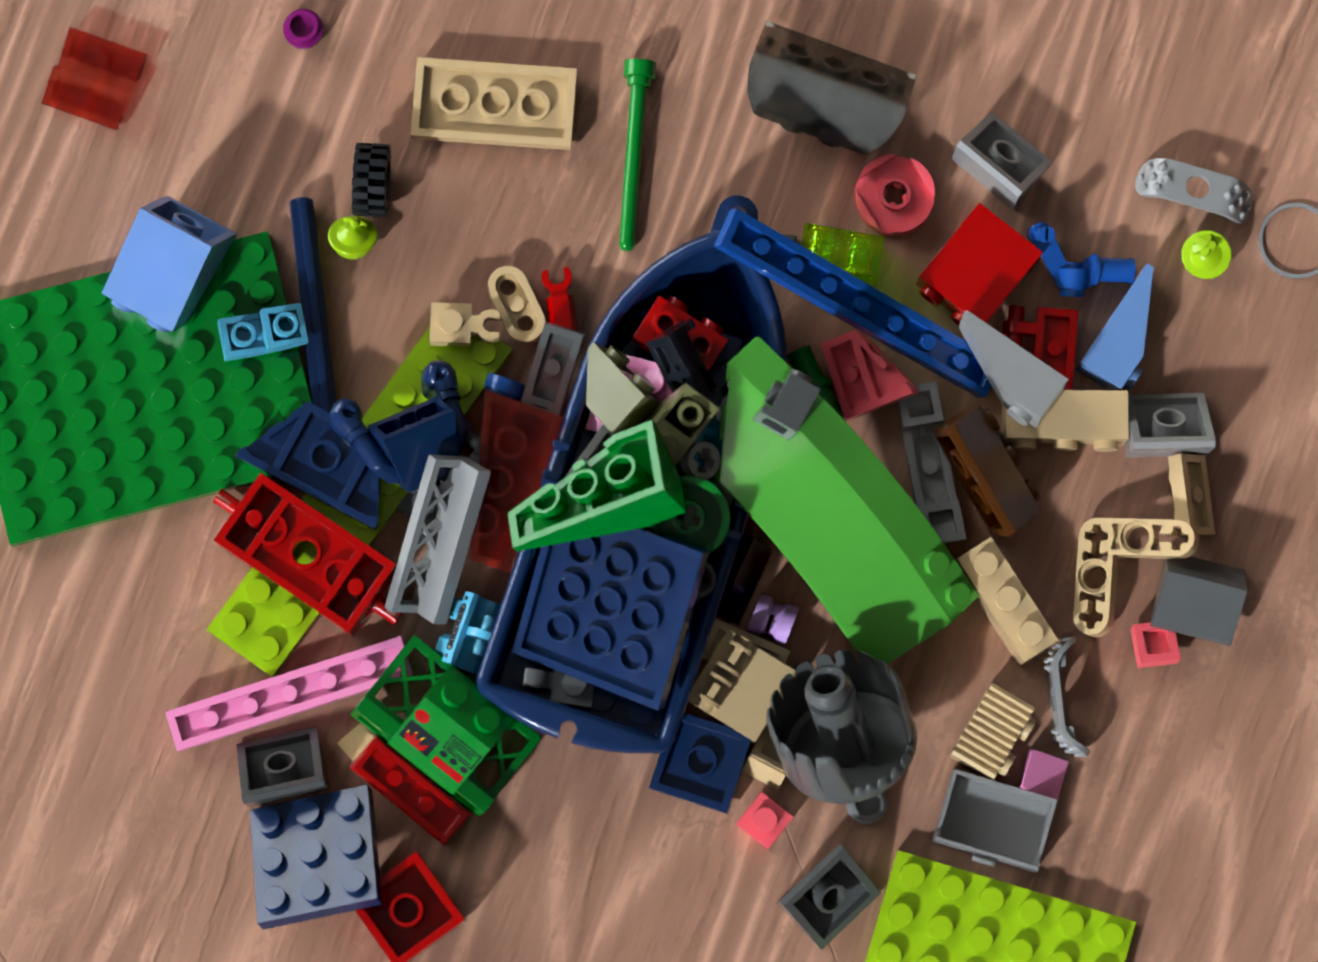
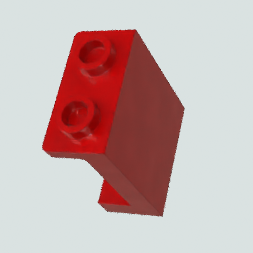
[916,202,1043,326]

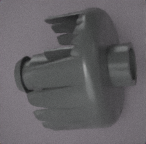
[766,649,917,804]

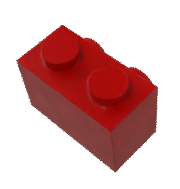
[631,295,728,371]

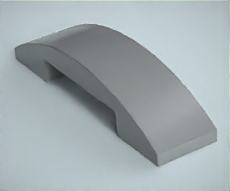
[897,381,966,544]

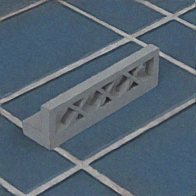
[384,454,491,624]

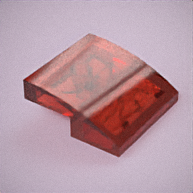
[41,27,148,130]

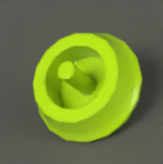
[328,215,378,259]
[1181,230,1232,279]

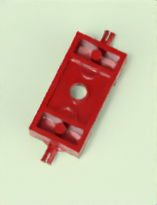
[213,473,403,637]

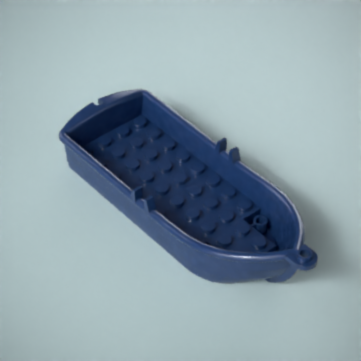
[476,195,787,754]

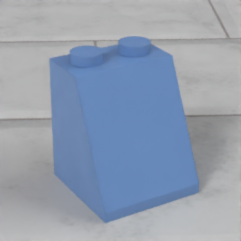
[101,195,237,332]

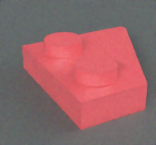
[821,330,919,420]

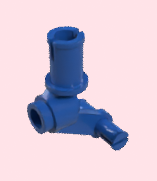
[1027,222,1136,297]

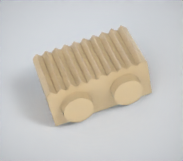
[949,683,1037,780]

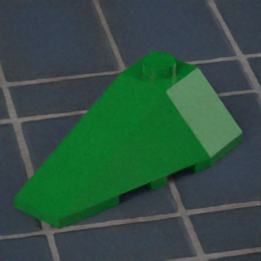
[508,420,686,552]

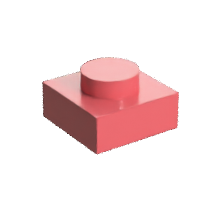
[1130,622,1181,668]
[736,791,793,850]

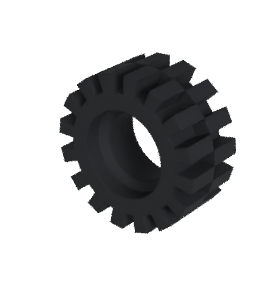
[352,142,391,217]

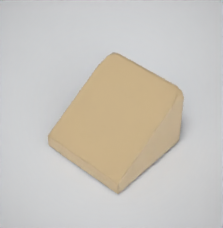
[743,727,786,789]

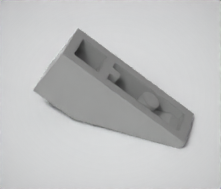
[959,310,1069,429]

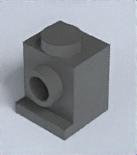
[752,369,821,440]

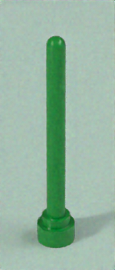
[619,59,657,252]

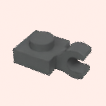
[523,668,594,708]

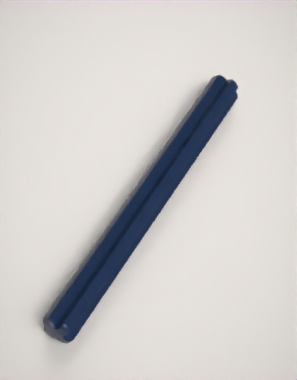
[289,197,336,413]

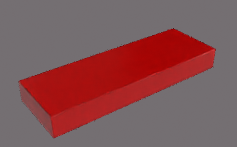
[349,735,471,846]

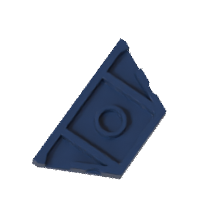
[235,402,380,531]

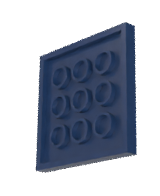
[512,527,710,711]

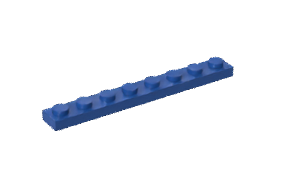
[714,208,991,398]

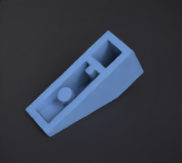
[1076,263,1154,390]

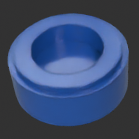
[483,372,525,401]

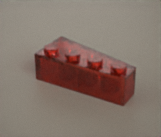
[470,389,564,573]

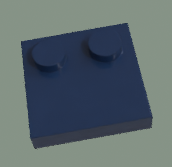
[649,713,752,815]

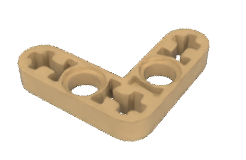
[1073,518,1200,638]

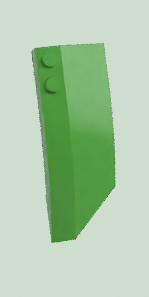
[714,337,979,664]

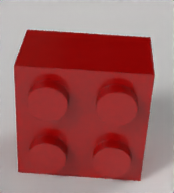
[355,852,467,962]

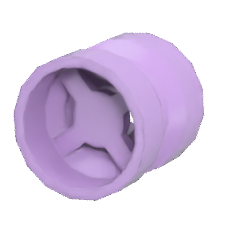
[747,593,800,645]

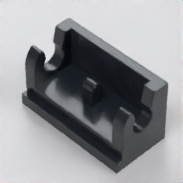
[646,319,729,404]

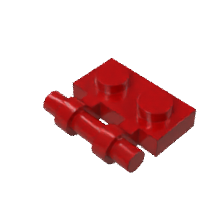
[1002,305,1079,390]

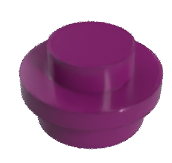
[283,9,324,49]

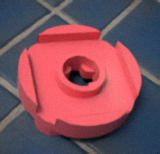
[854,154,935,237]

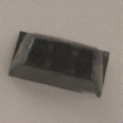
[747,21,917,155]

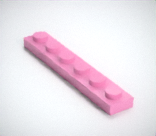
[165,636,414,752]

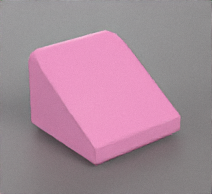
[1018,749,1068,801]

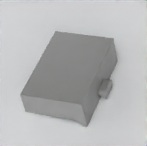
[931,769,1057,872]

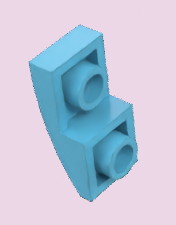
[217,303,309,361]

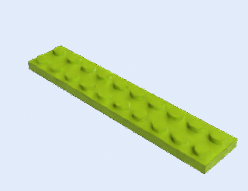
[206,326,513,677]

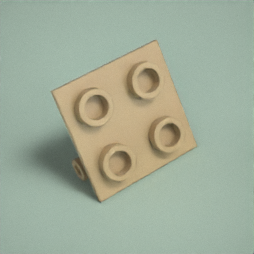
[688,629,796,742]

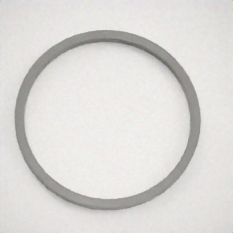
[1258,203,1318,279]

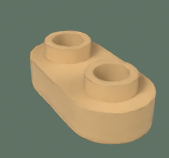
[488,266,545,344]

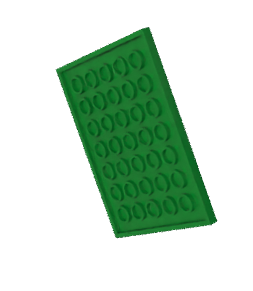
[0,231,312,547]

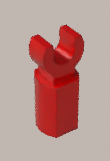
[541,267,578,331]

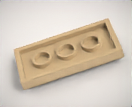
[411,57,577,150]

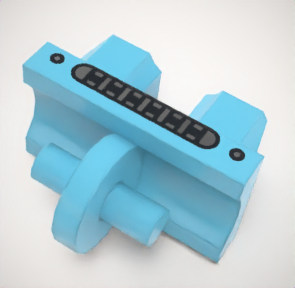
[435,591,501,674]

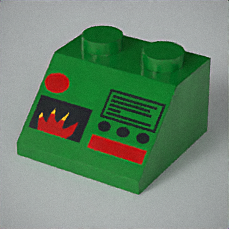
[388,668,513,795]

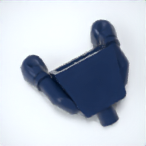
[328,360,469,492]

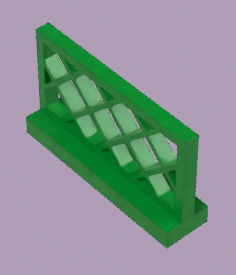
[350,635,542,817]

